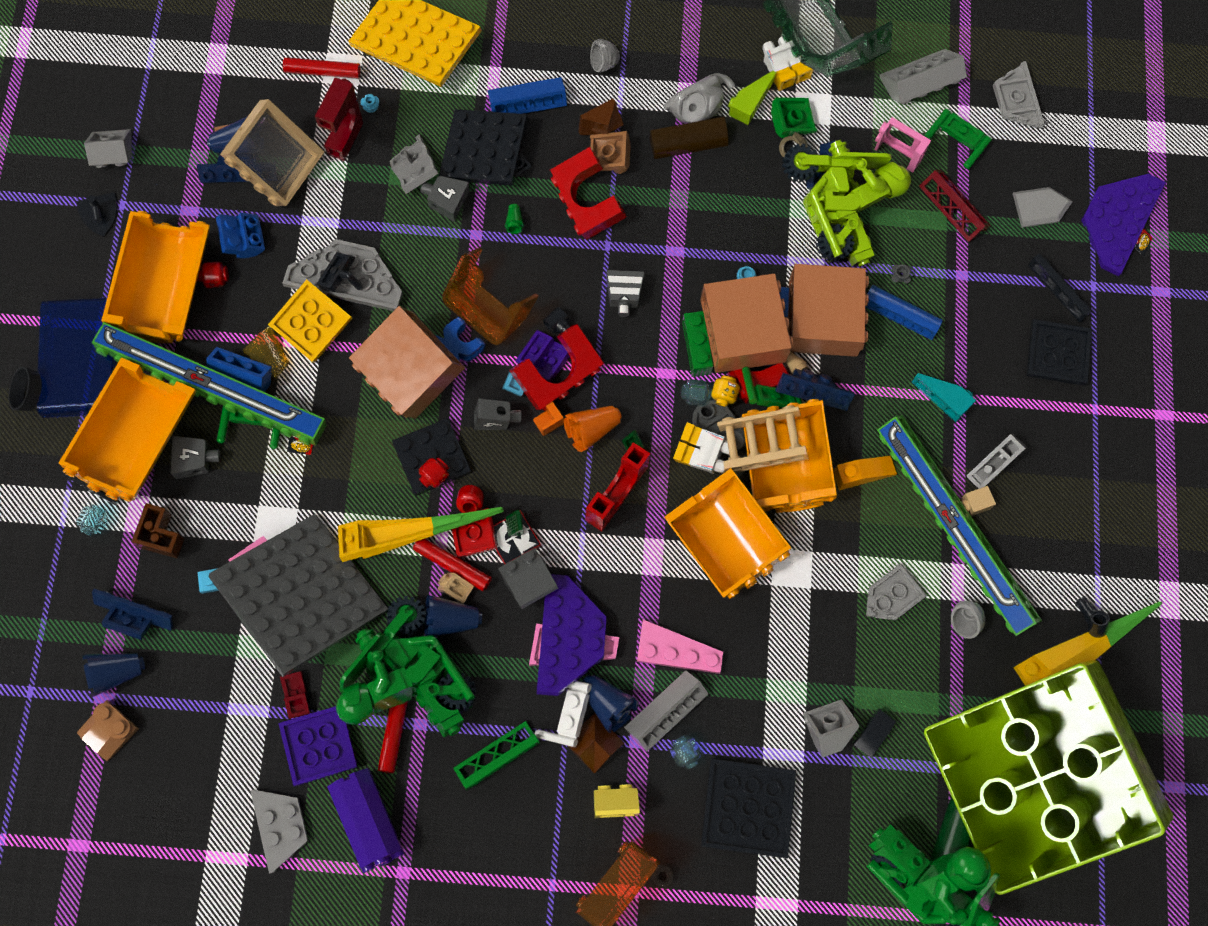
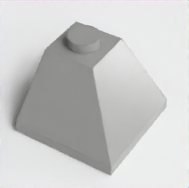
[803,699,859,758]

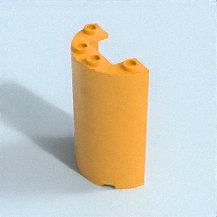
[101,211,210,343]
[59,357,196,502]

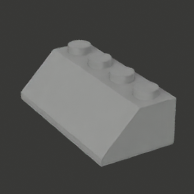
[880,49,967,104]

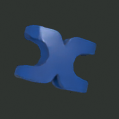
[436,317,486,362]

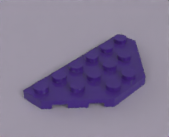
[1081,174,1166,276]
[537,574,606,696]

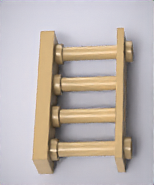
[717,405,809,473]

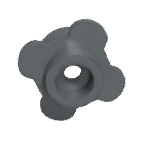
[891,264,911,284]

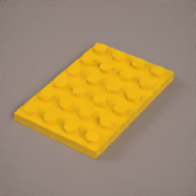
[348,0,482,87]

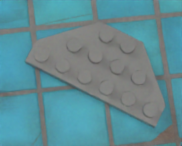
[282,239,403,311]

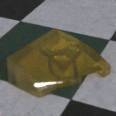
[243,326,289,378]

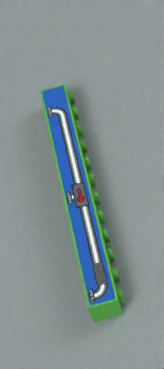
[92,322,327,446]
[877,415,1042,636]

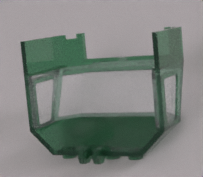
[763,0,893,77]

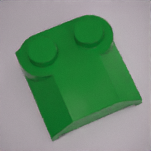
[771,98,817,139]

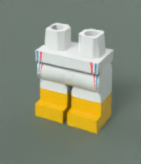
[762,34,814,91]
[673,422,729,474]

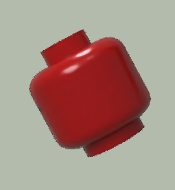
[198,261,229,288]
[418,457,449,488]
[456,485,484,513]

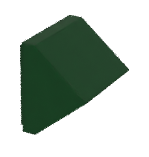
[622,430,646,450]

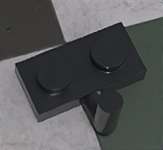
[317,252,363,292]

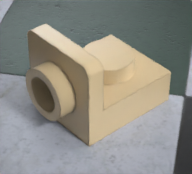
[437,572,474,604]

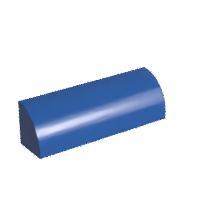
[487,77,567,114]
[865,285,943,340]

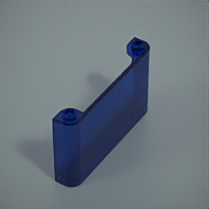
[37,298,113,418]

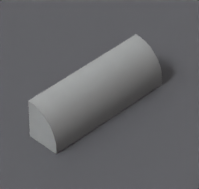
[624,671,708,752]

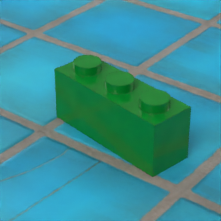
[682,311,713,377]

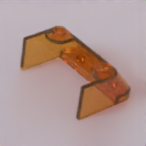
[442,247,539,345]
[575,840,661,926]

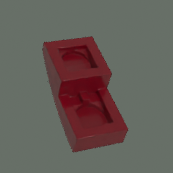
[280,671,310,719]

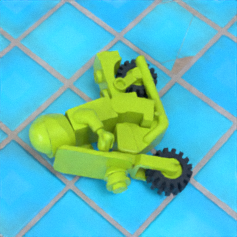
[782,140,911,267]

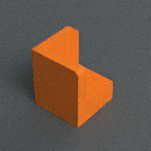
[533,402,564,436]

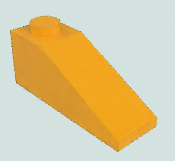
[833,456,897,490]

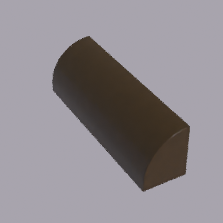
[649,117,728,159]

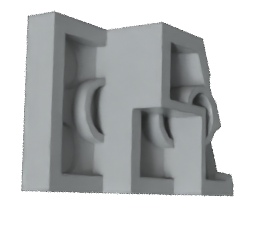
[390,134,438,194]

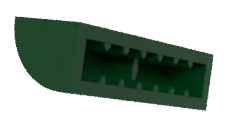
[930,796,970,863]

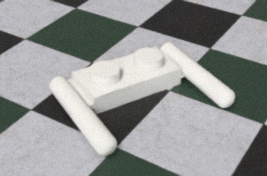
[535,681,592,747]

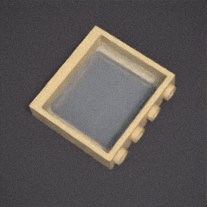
[220,99,324,206]

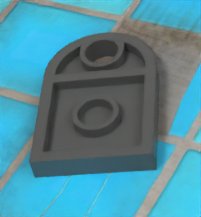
[692,400,746,461]

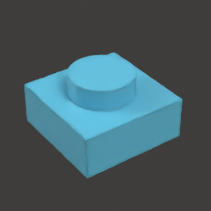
[502,372,524,397]
[197,568,219,594]

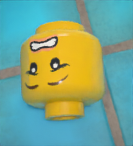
[711,376,740,407]

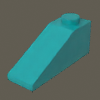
[912,373,976,422]

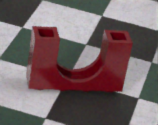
[315,77,363,161]

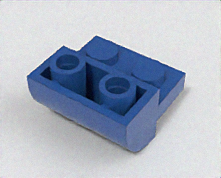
[216,213,265,258]

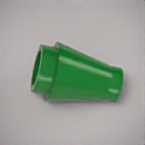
[505,204,524,234]

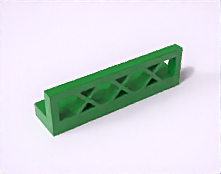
[453,721,539,790]

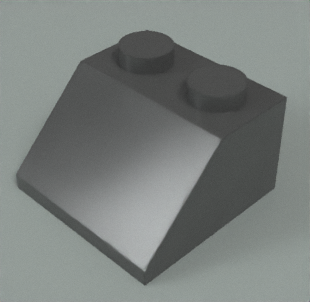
[498,548,558,609]

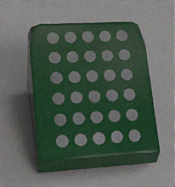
[506,510,524,537]

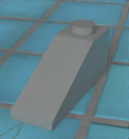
[967,433,1027,489]

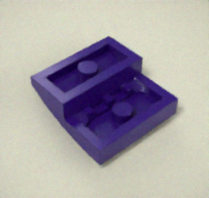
[515,330,570,383]

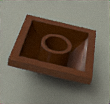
[578,98,623,135]
[568,713,624,774]

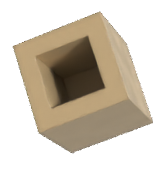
[961,486,996,516]

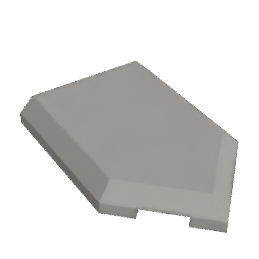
[1013,187,1073,228]
[866,563,927,620]

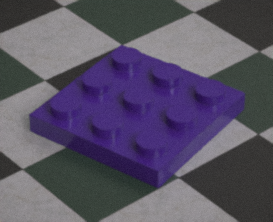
[278,706,358,787]

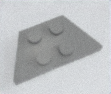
[993,61,1045,128]
[250,790,309,874]

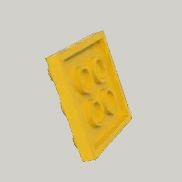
[268,279,352,363]

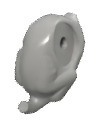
[664,73,735,124]

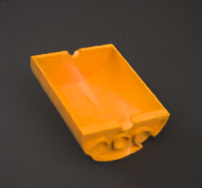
[742,399,837,513]
[664,468,791,599]

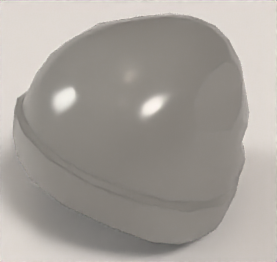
[590,39,620,72]
[951,601,985,639]

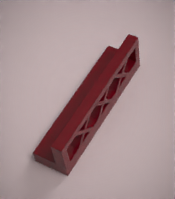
[919,170,991,242]

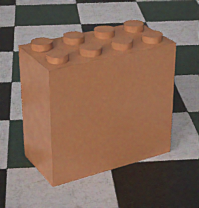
[787,264,869,357]
[700,274,793,373]
[349,306,465,419]

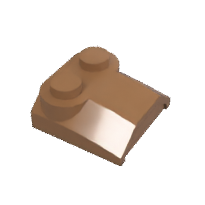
[590,131,630,174]
[77,700,139,761]

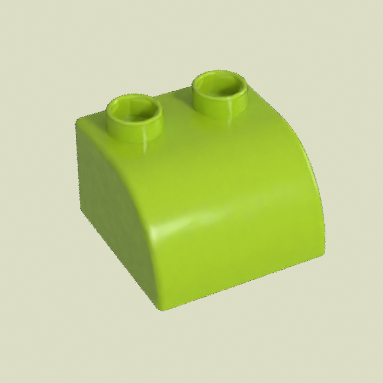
[924,660,1173,895]

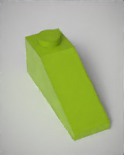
[728,71,776,125]

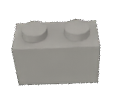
[84,129,132,168]

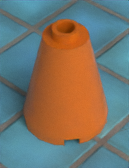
[563,406,622,452]

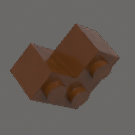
[131,503,184,558]

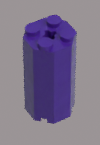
[327,768,404,874]

